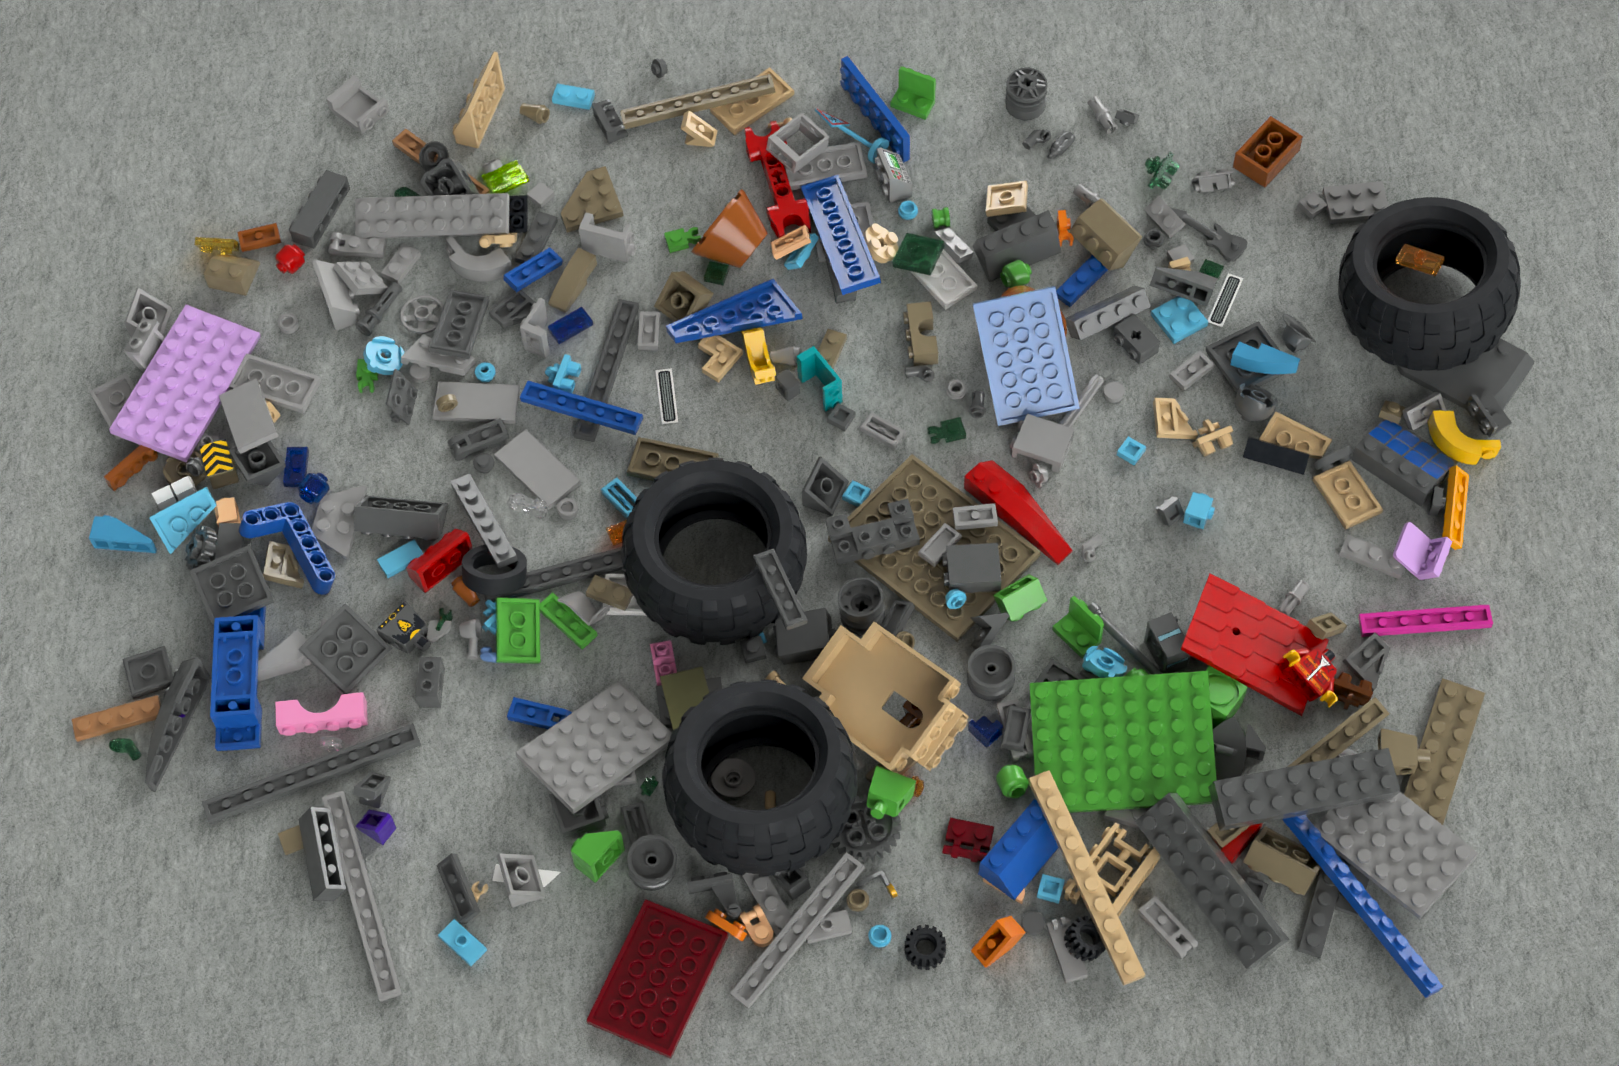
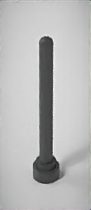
[1088,602,1163,674]

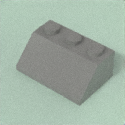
[312,260,360,330]

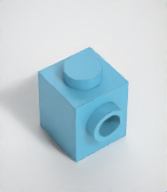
[1183,492,1215,529]

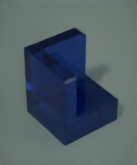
[968,716,1003,748]

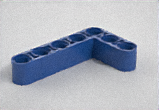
[239,502,335,595]

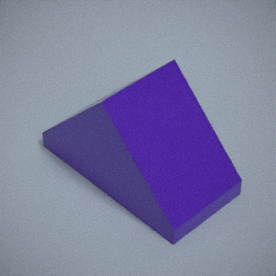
[355,809,396,845]

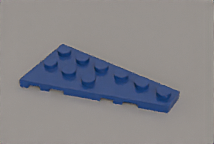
[666,279,803,343]

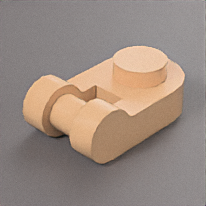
[739,904,774,947]

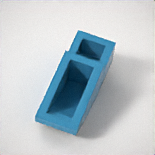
[1230,342,1300,374]

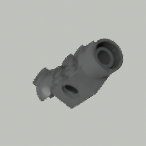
[419,141,480,196]

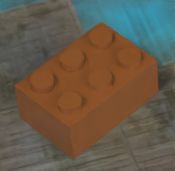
[1233,116,1303,188]

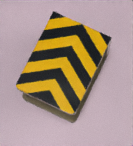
[199,439,239,489]

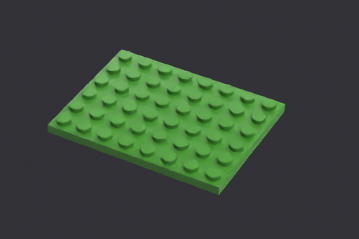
[1030,671,1217,813]

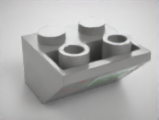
[874,148,912,203]

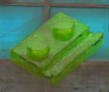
[481,160,530,194]

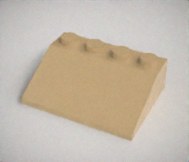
[453,52,505,149]

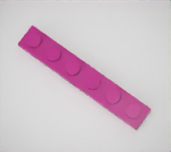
[1358,605,1493,637]

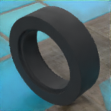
[462,545,527,596]

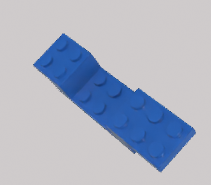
[210,606,266,751]

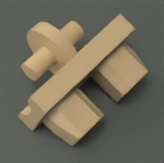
[1192,419,1233,457]

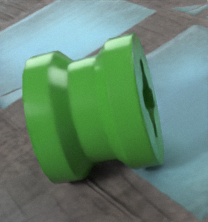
[932,207,950,229]

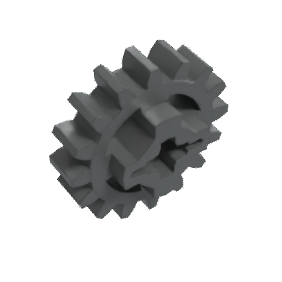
[185,526,217,570]

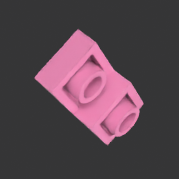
[650,640,677,686]

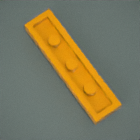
[1442,465,1469,550]

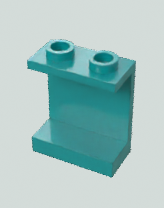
[797,346,843,412]

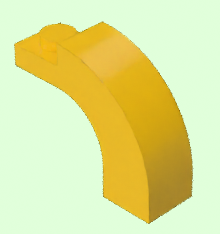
[741,327,776,385]
[1427,411,1501,465]

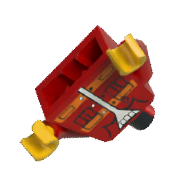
[1282,648,1338,708]

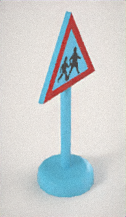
[815,108,889,164]

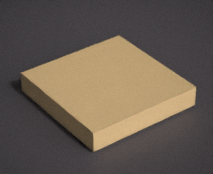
[985,181,1028,217]

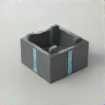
[1144,612,1190,674]

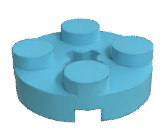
[363,336,404,375]
[1082,646,1127,678]

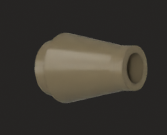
[520,103,550,124]

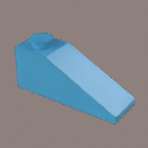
[89,515,157,553]

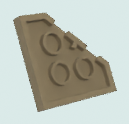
[561,166,624,233]

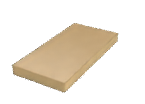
[710,67,794,135]

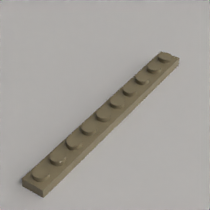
[1207,697,1390,849]

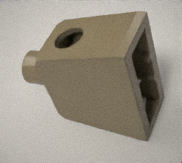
[1377,729,1430,775]

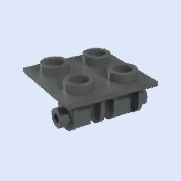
[386,369,418,425]

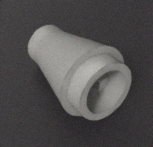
[771,345,802,366]

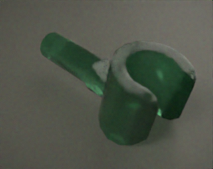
[435,608,453,631]

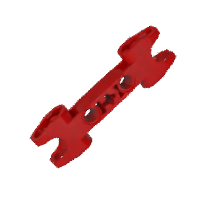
[744,121,811,238]

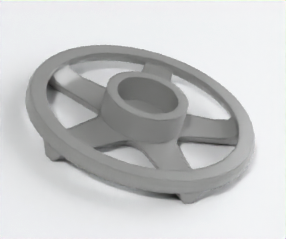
[400,295,444,335]

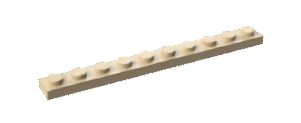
[1028,770,1145,986]

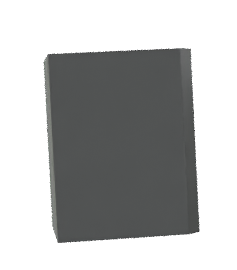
[228,440,286,487]
[802,457,849,516]

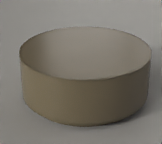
[436,394,458,412]

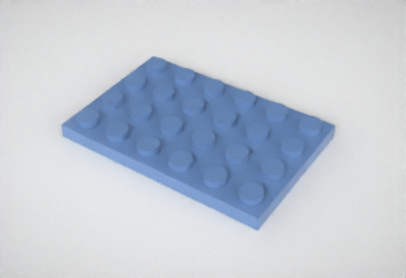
[973,286,1080,426]

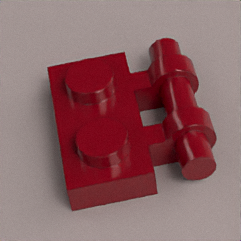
[942,817,994,863]

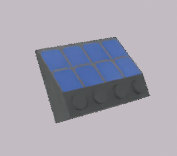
[1351,419,1458,506]

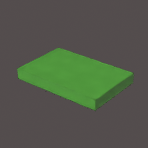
[495,597,540,664]

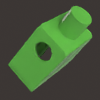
[866,766,916,819]

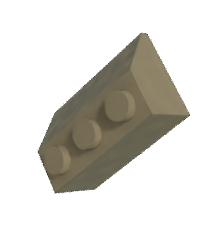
[1069,198,1142,271]
[1243,826,1321,896]

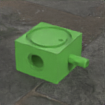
[1206,666,1248,729]

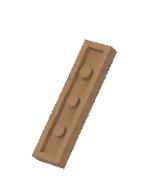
[72,695,161,742]

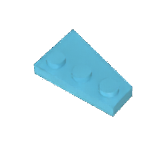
[149,486,217,554]

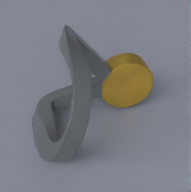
[856,871,898,898]

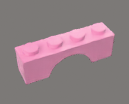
[275,692,368,736]

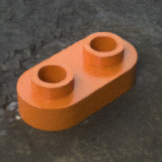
[705,908,747,941]

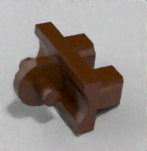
[1333,672,1373,710]

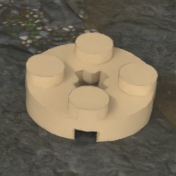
[863,223,899,263]

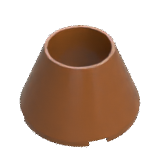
[691,189,768,268]

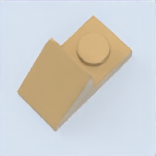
[681,111,718,147]

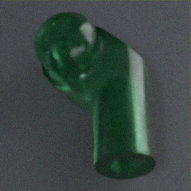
[109,738,142,761]

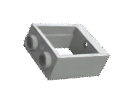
[766,113,829,174]

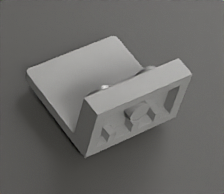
[520,298,550,359]

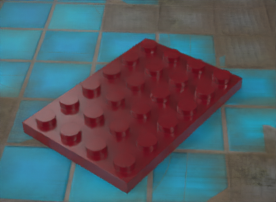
[586,899,729,1059]

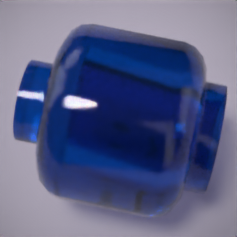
[298,472,330,504]

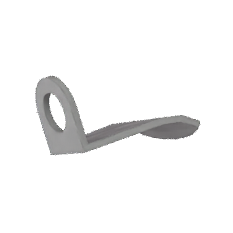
[557,591,611,626]

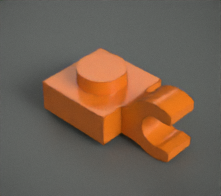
[1057,210,1074,247]

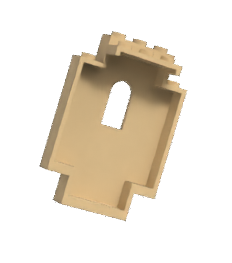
[802,622,969,773]

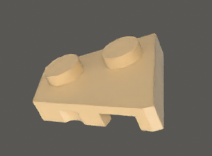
[1153,398,1198,440]

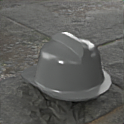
[1282,314,1316,353]

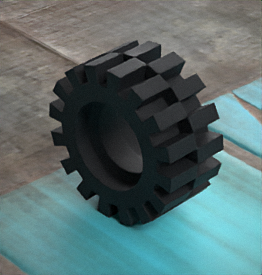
[1064,916,1106,961]
[905,924,946,970]

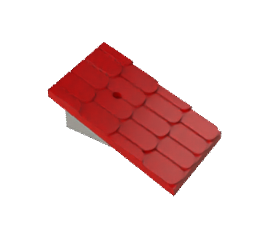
[1181,573,1329,716]

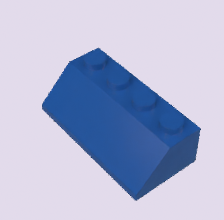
[978,799,1059,901]

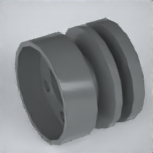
[1005,67,1048,120]
[838,577,885,635]

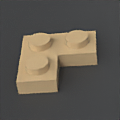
[698,335,743,383]

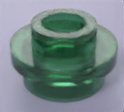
[640,775,659,797]

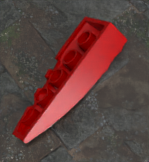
[964,460,1072,565]

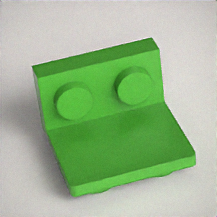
[890,66,936,120]
[1052,596,1104,659]

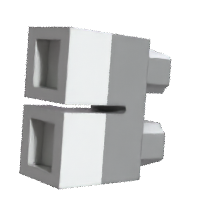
[151,476,197,510]

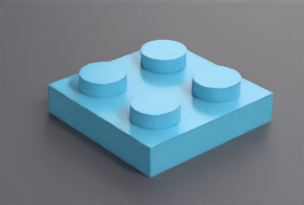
[1151,296,1208,344]

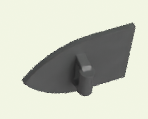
[1213,717,1247,780]

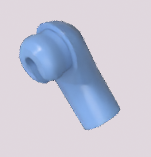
[480,646,496,663]

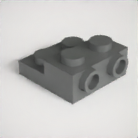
[549,793,609,837]

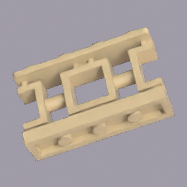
[1063,822,1161,917]

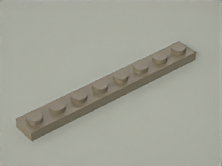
[620,74,775,129]

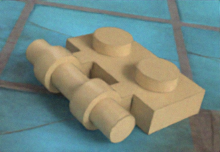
[479,233,517,248]

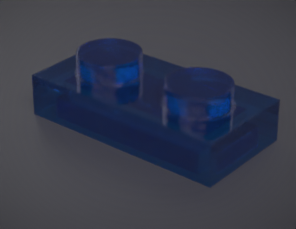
[548,307,593,344]
[283,447,309,487]

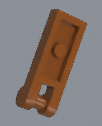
[104,445,158,491]

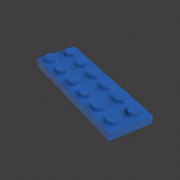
[840,56,910,163]

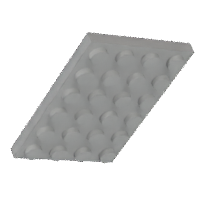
[516,681,672,814]
[1314,792,1478,919]

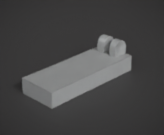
[1046,917,1088,983]

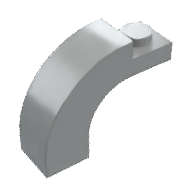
[445,236,512,282]

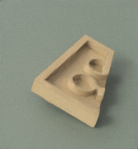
[1259,412,1332,459]

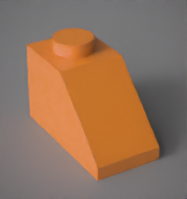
[971,916,1026,968]

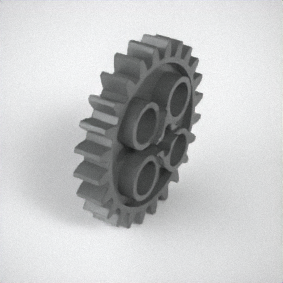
[832,793,902,863]

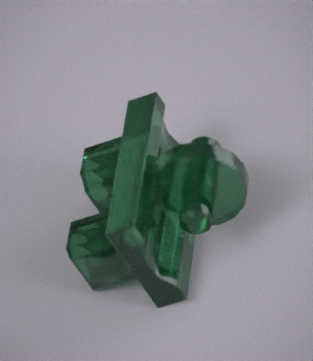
[1145,151,1180,190]

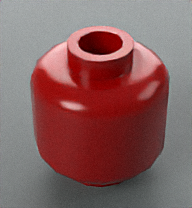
[275,244,305,274]

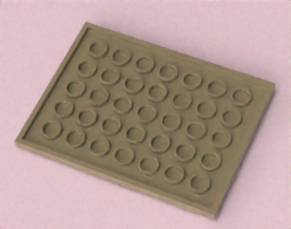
[828,454,1041,642]

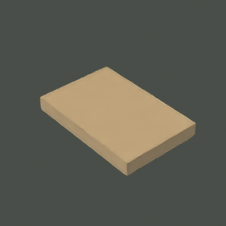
[1312,460,1383,530]

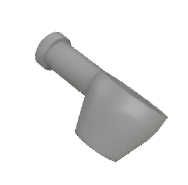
[459,619,482,659]

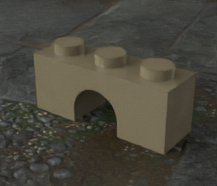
[903,302,938,366]

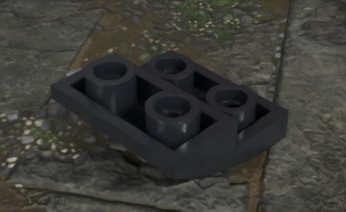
[509,195,528,233]

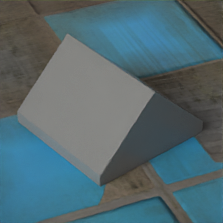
[124,288,172,337]
[497,853,546,907]

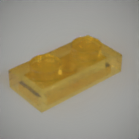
[194,237,240,254]

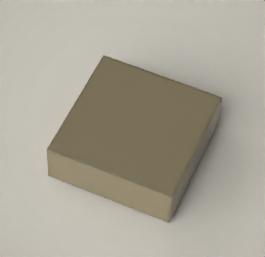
[278,825,304,855]

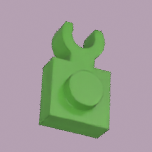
[664,227,701,253]
[356,359,379,393]

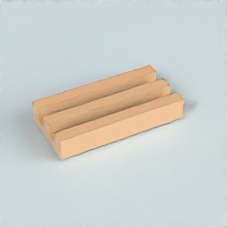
[770,225,811,260]

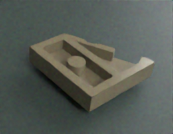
[262,541,304,589]

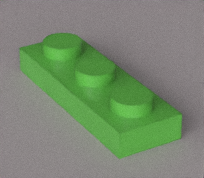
[540,592,598,650]

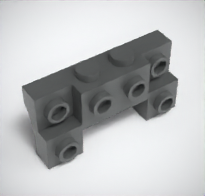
[826,499,920,565]

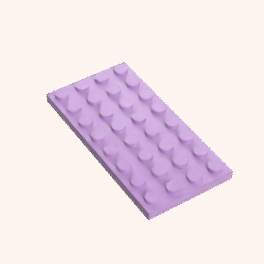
[110,305,260,463]

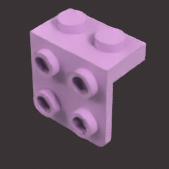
[1393,522,1452,580]

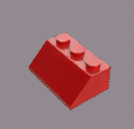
[406,529,473,593]

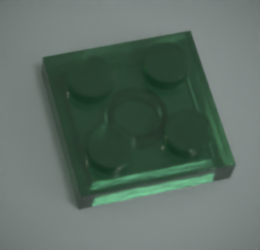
[892,233,945,276]

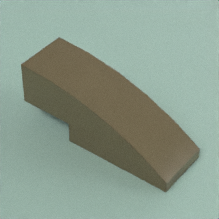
[549,248,597,313]

